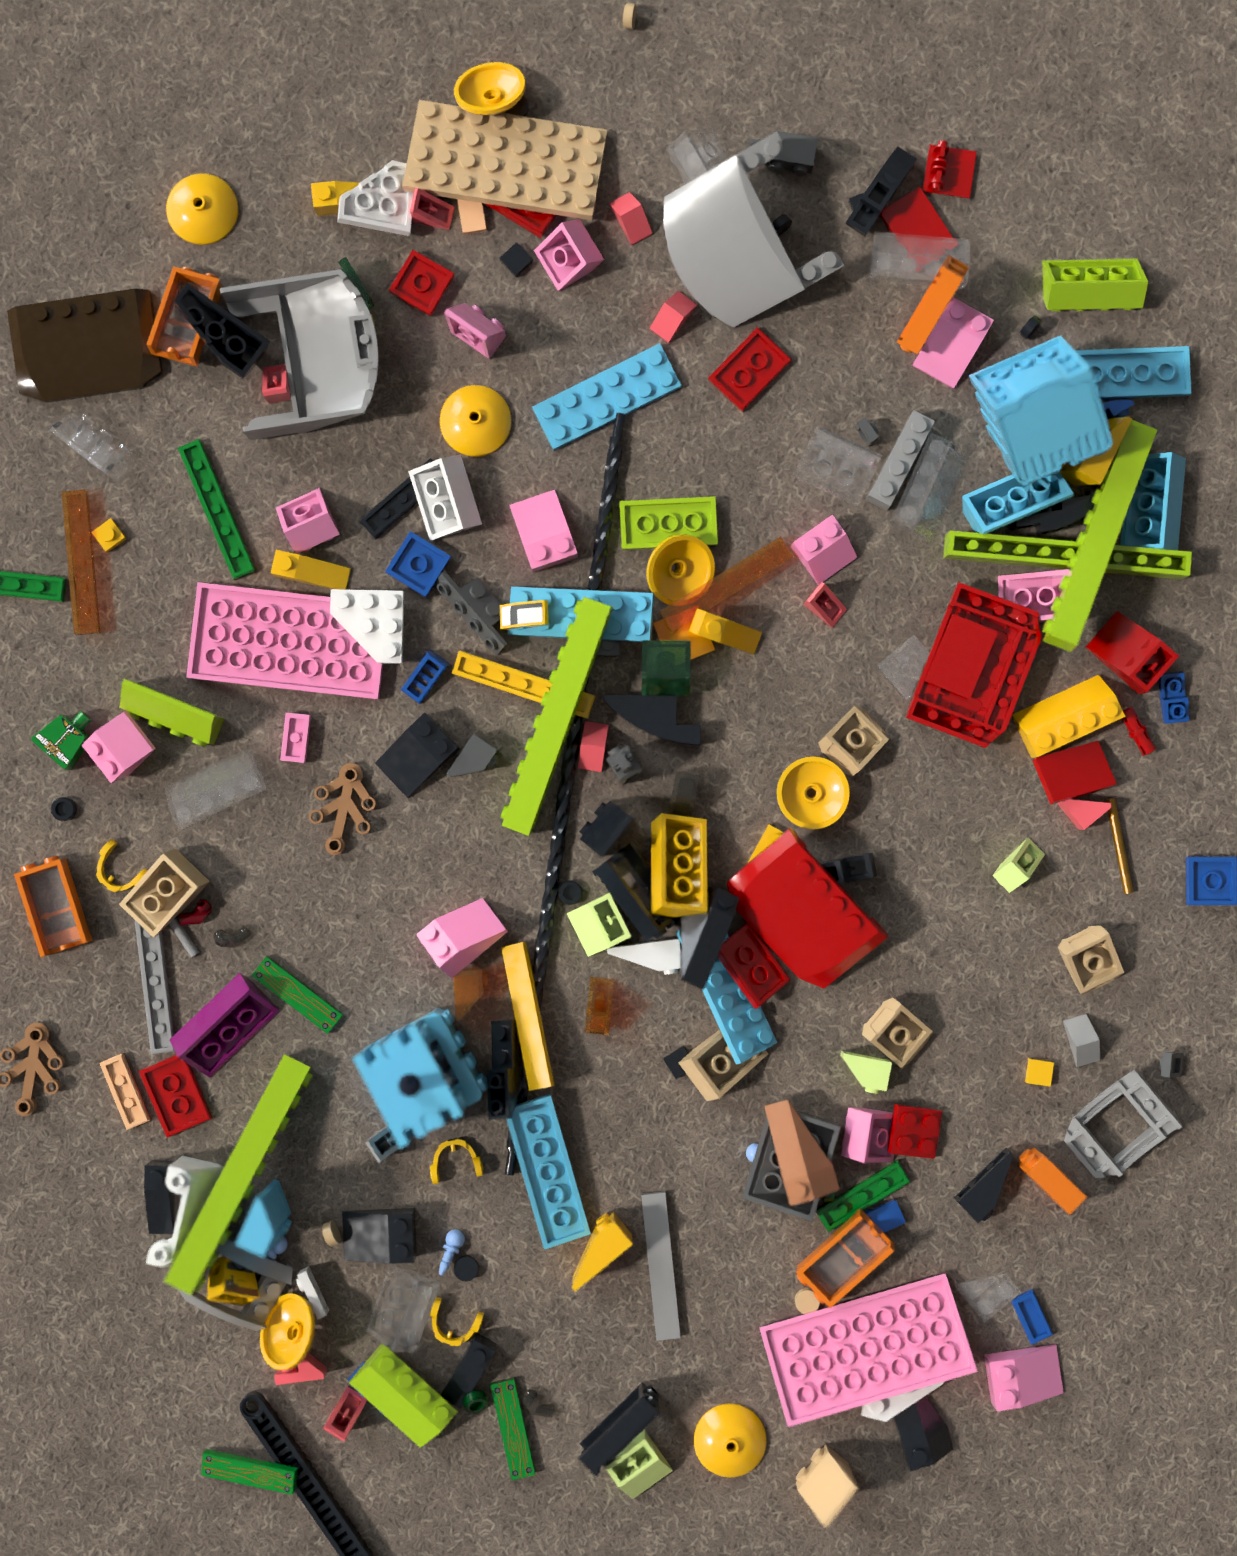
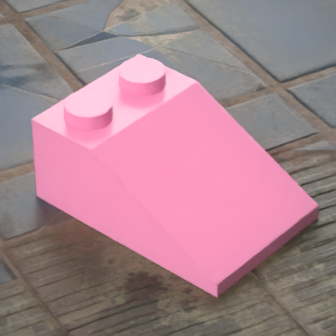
[912,296,994,389]
[444,303,506,359]
[510,490,578,573]
[998,569,1070,623]
[416,898,508,978]
[984,1344,1063,1411]

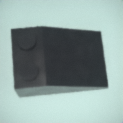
[375,712,460,798]
[579,801,633,857]
[342,1208,417,1264]

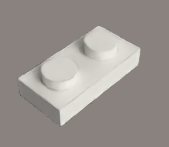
[296,1266,329,1319]

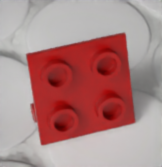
[923,140,977,199]

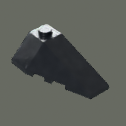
[173,283,270,379]
[679,887,739,990]
[893,1396,953,1471]

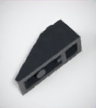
[954,1148,1013,1223]
[144,1160,175,1234]
[440,1333,497,1408]

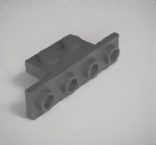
[435,571,508,655]

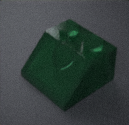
[641,640,691,696]

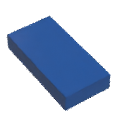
[1010,1289,1053,1345]

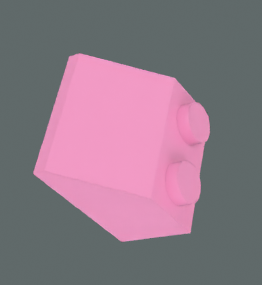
[534,219,604,291]
[276,488,340,554]
[791,514,857,585]
[82,711,156,783]
[841,1108,894,1163]

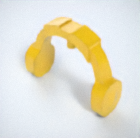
[96,839,148,892]
[430,1139,483,1185]
[430,1296,484,1346]

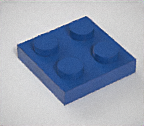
[385,531,452,598]
[1186,857,1237,905]

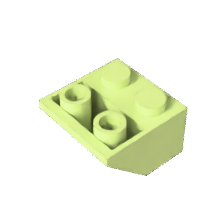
[567,893,631,957]
[605,1429,673,1499]

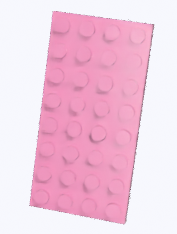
[186,582,383,700]
[760,1273,977,1427]

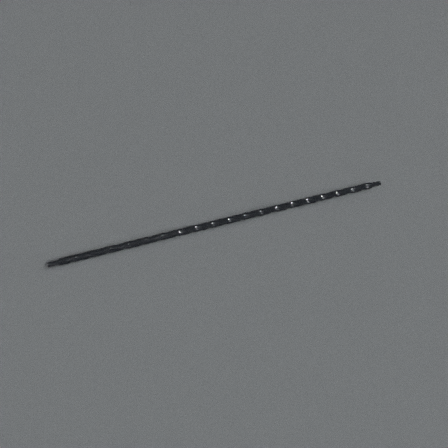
[505,413,625,1176]

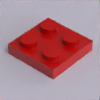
[388,249,455,317]
[887,1104,942,1159]

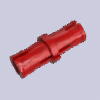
[1121,707,1156,756]

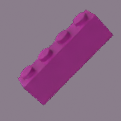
[169,973,280,1078]

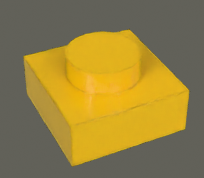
[92,518,127,553]

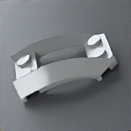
[1064,1069,1182,1178]
[178,1239,293,1331]

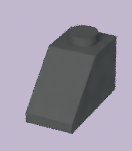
[447,734,499,777]

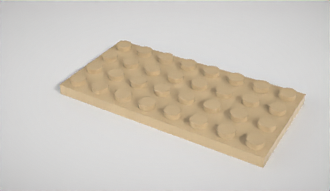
[402,100,607,220]

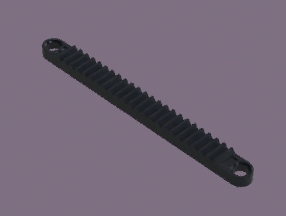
[240,1391,374,1556]

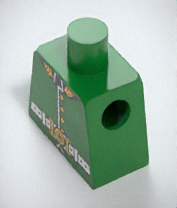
[30,711,92,770]

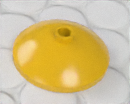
[454,62,526,116]
[166,173,238,245]
[440,385,511,457]
[647,534,715,606]
[777,757,850,829]
[260,1293,315,1370]
[694,1403,767,1478]

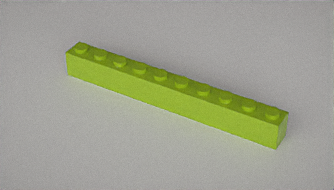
[1042,420,1157,652]
[943,530,1192,580]
[500,596,614,836]
[164,1054,313,1295]

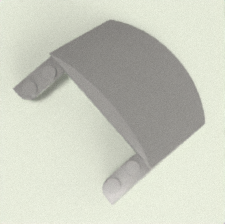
[663,131,844,327]
[220,269,378,440]

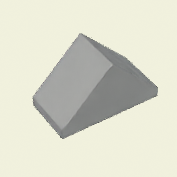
[1063,1014,1100,1067]
[365,1125,400,1163]

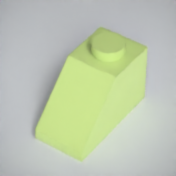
[993,837,1045,893]
[841,1051,892,1094]

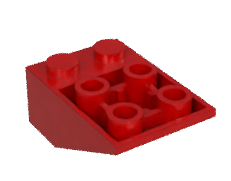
[1085,611,1179,694]

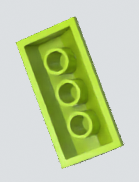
[1042,259,1148,312]
[119,679,225,747]
[348,1343,458,1448]

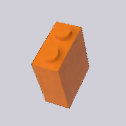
[1017,1147,1087,1215]

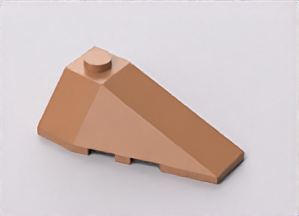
[764,1099,840,1206]

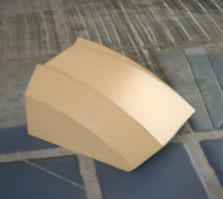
[818,705,889,776]
[1058,926,1124,995]
[862,998,933,1069]

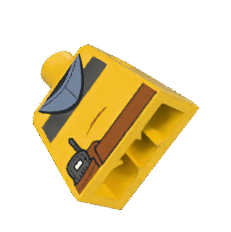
[207,1255,260,1306]

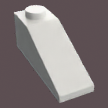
[607,938,681,975]

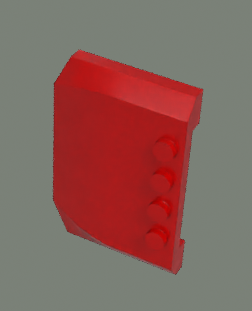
[905,582,1041,748]
[727,827,888,989]

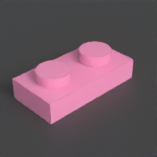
[280,713,311,763]

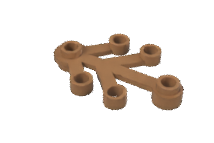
[309,763,377,855]
[0,1022,65,1117]

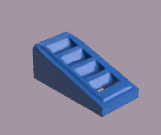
[401,650,450,704]

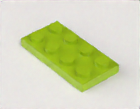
[620,496,718,550]

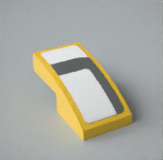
[500,600,549,630]

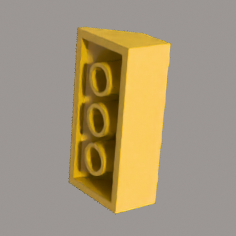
[1012,675,1125,758]
[651,813,707,917]

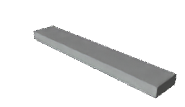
[134,919,175,1054]
[641,1191,681,1341]

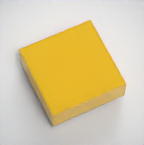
[1025,1058,1054,1087]

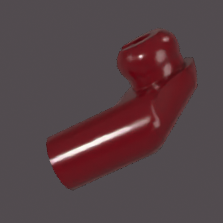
[179,899,212,926]

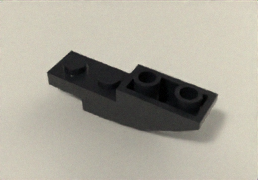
[845,146,917,237]
[1011,490,1096,536]
[487,1020,523,1120]

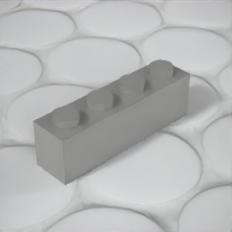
[865,410,935,511]

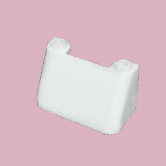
[146,1156,224,1266]

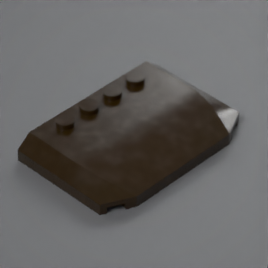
[7,289,163,403]

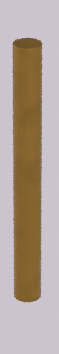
[1105,798,1134,894]

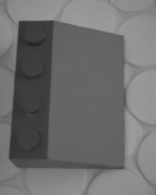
[742,1111,842,1221]

